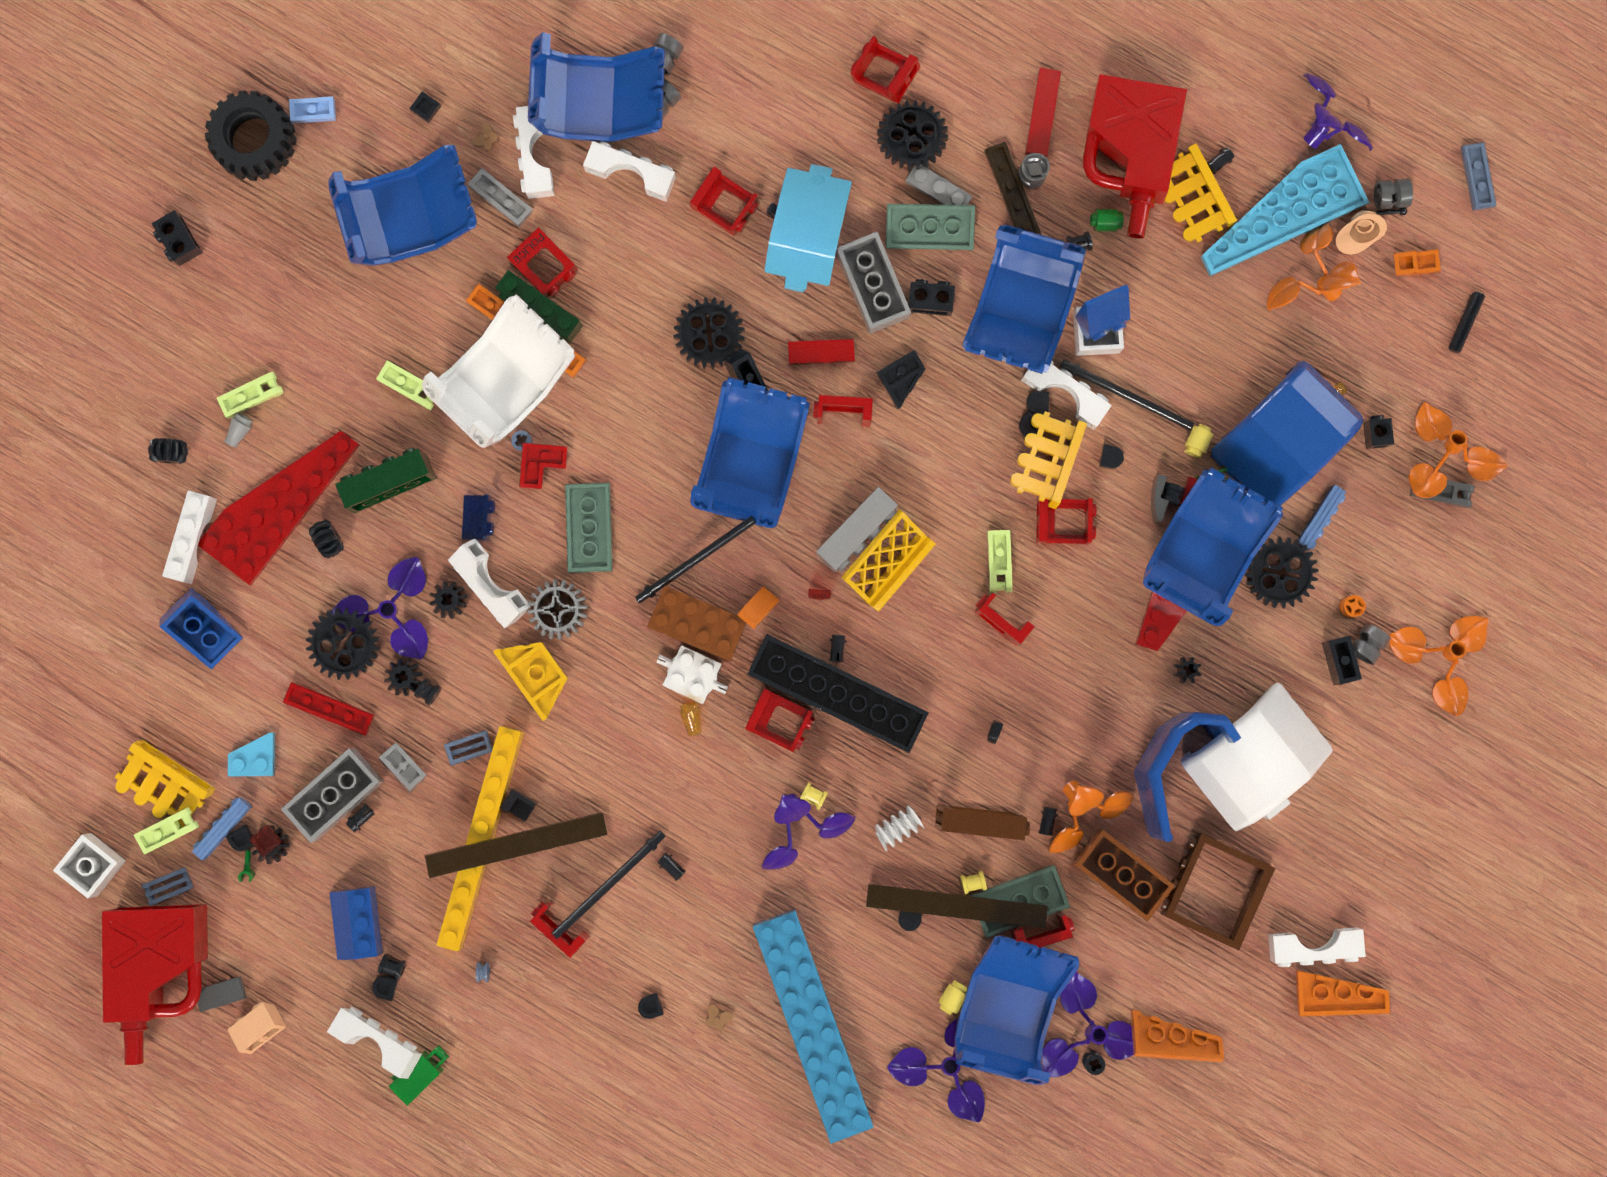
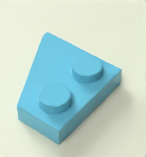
[228,733,275,776]

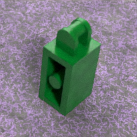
[388,1045,450,1106]

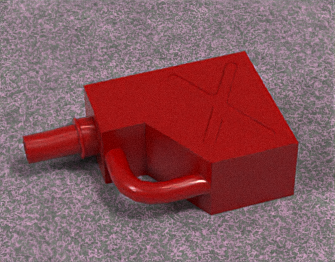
[1083,74,1187,239]
[102,904,208,1065]

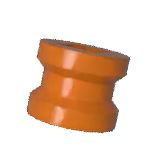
[1339,595,1366,618]

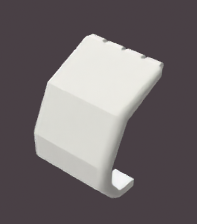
[422,294,575,448]
[1181,683,1333,831]

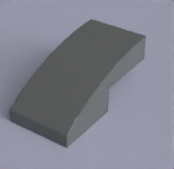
[1151,474,1169,524]
[198,976,247,1012]

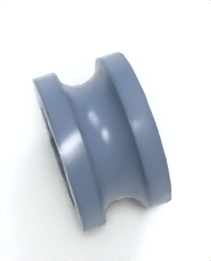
[511,431,532,452]
[476,962,490,982]

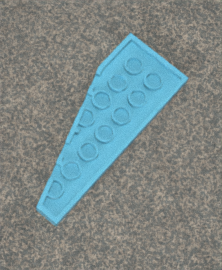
[1200,144,1369,277]

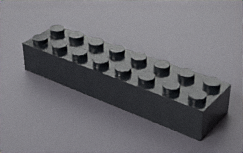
[747,634,929,753]

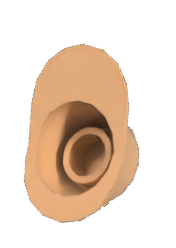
[1336,210,1387,255]

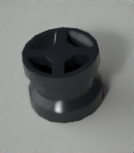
[1161,482,1186,506]
[414,678,442,706]

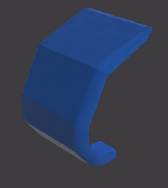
[528,32,665,142]
[328,145,477,266]
[963,225,1086,374]
[1210,361,1363,506]
[690,377,810,528]
[1143,467,1283,626]
[1134,712,1241,842]
[954,935,1079,1085]

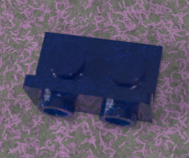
[462,494,495,541]

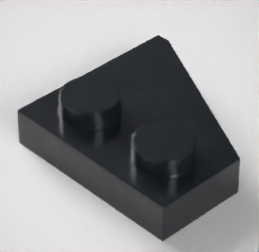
[876,350,925,409]

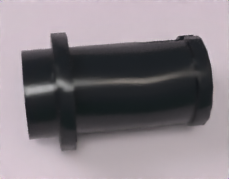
[1207,147,1234,175]
[829,634,847,662]
[346,804,375,833]
[1038,807,1058,836]
[657,853,686,881]

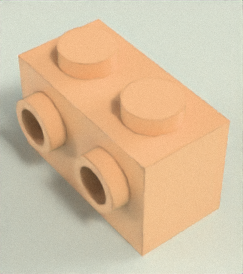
[227,1002,286,1054]

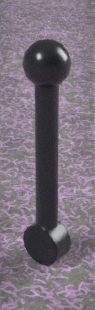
[1363,208,1407,216]

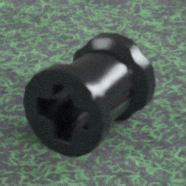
[1066,231,1093,251]
[377,954,407,980]
[1082,1051,1105,1075]

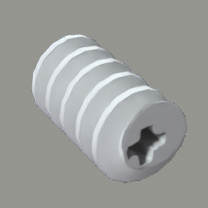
[875,806,925,851]

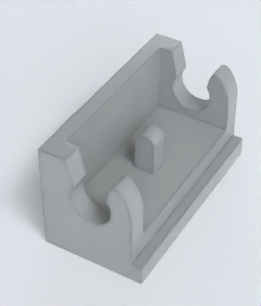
[379,743,427,793]

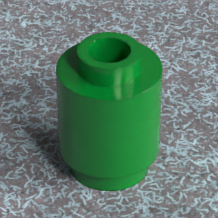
[1090,209,1124,232]

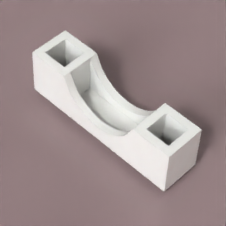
[513,106,555,199]
[583,141,676,202]
[1021,361,1112,430]
[162,490,217,584]
[448,539,532,628]
[1268,927,1366,967]
[327,1007,422,1079]

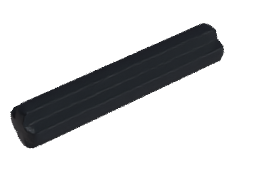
[1448,291,1485,353]

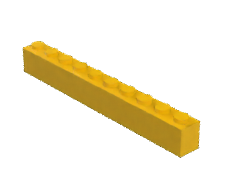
[436,726,524,952]

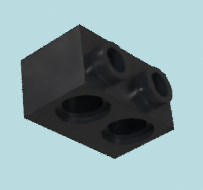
[152,210,203,266]
[908,279,955,316]

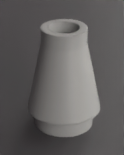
[224,413,253,447]

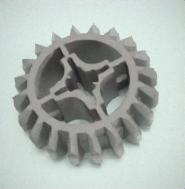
[527,580,588,640]

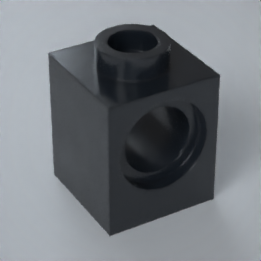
[1363,415,1394,449]

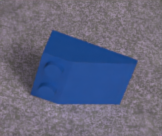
[1075,284,1130,341]
[159,588,243,669]

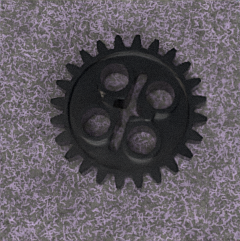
[877,100,948,171]
[673,297,745,370]
[1244,536,1319,609]
[306,607,380,680]

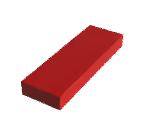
[788,339,855,365]

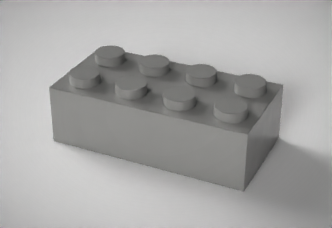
[836,232,911,334]
[816,487,898,573]
[281,748,384,843]

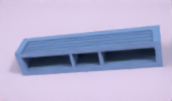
[1297,485,1346,551]
[192,797,253,860]

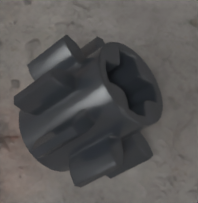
[1173,657,1202,684]

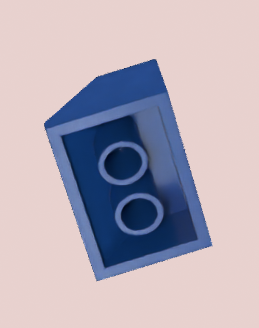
[329,886,383,960]

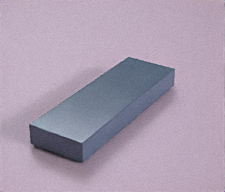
[1460,142,1497,211]

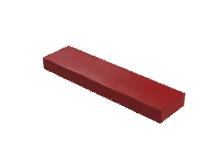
[1025,68,1061,157]
[282,682,375,736]

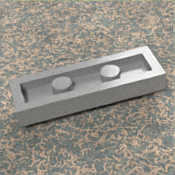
[905,164,973,205]
[468,168,533,228]

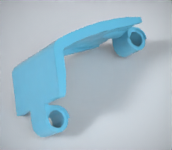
[765,164,852,293]

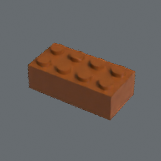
[647,586,747,662]
[1072,828,1175,922]

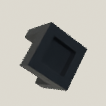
[500,788,538,821]

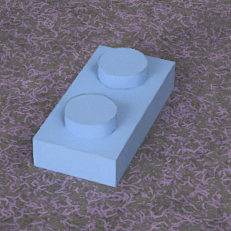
[289,97,336,124]

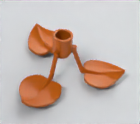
[1267,224,1361,312]
[1409,402,1509,498]
[1389,616,1488,716]
[1048,781,1134,853]

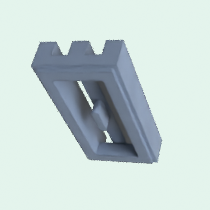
[444,730,493,766]
[141,867,194,906]

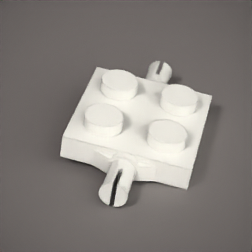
[656,645,729,704]

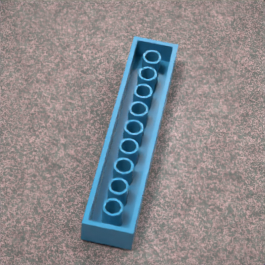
[753,909,874,1144]

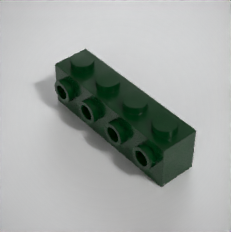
[495,270,583,343]

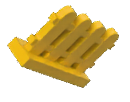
[1164,143,1237,243]
[1010,411,1087,509]
[114,740,216,828]

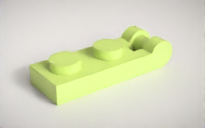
[376,360,434,411]
[217,372,284,419]
[987,530,1012,593]
[134,807,200,855]

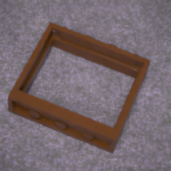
[935,804,1030,840]
[1161,833,1275,951]

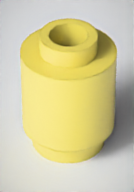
[1184,424,1214,459]
[938,980,967,1015]

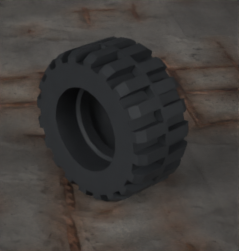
[205,90,296,181]

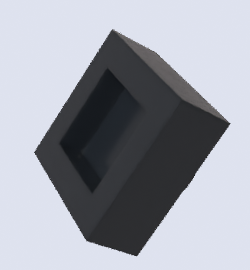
[409,91,441,124]

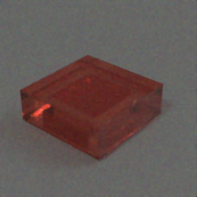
[808,589,831,600]
[249,825,283,857]

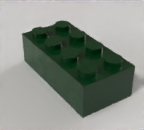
[335,448,437,513]

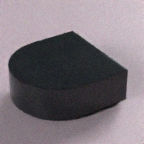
[1026,391,1049,415]
[1018,410,1038,437]
[1099,444,1124,469]
[987,720,1003,744]
[225,824,254,851]
[898,911,923,931]
[372,975,398,1001]
[638,992,664,1019]

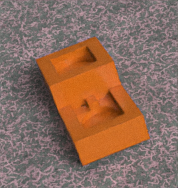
[1393,249,1441,276]
[737,586,780,629]

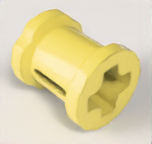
[800,782,828,810]
[960,870,987,895]

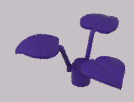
[1303,73,1373,151]
[331,557,428,659]
[761,794,856,870]
[1041,972,1134,1077]
[887,1018,985,1123]

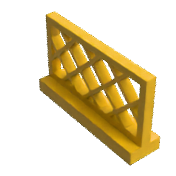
[841,510,936,612]

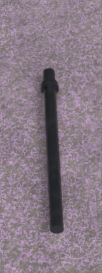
[1060,359,1194,431]
[635,516,757,603]
[551,831,665,939]

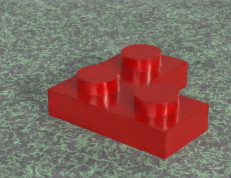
[519,442,567,489]

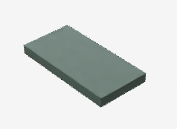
[886,204,975,250]
[565,483,613,573]
[970,864,1070,938]

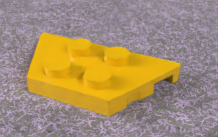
[493,642,568,721]

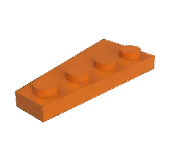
[1296,970,1390,1016]
[1131,1010,1224,1062]

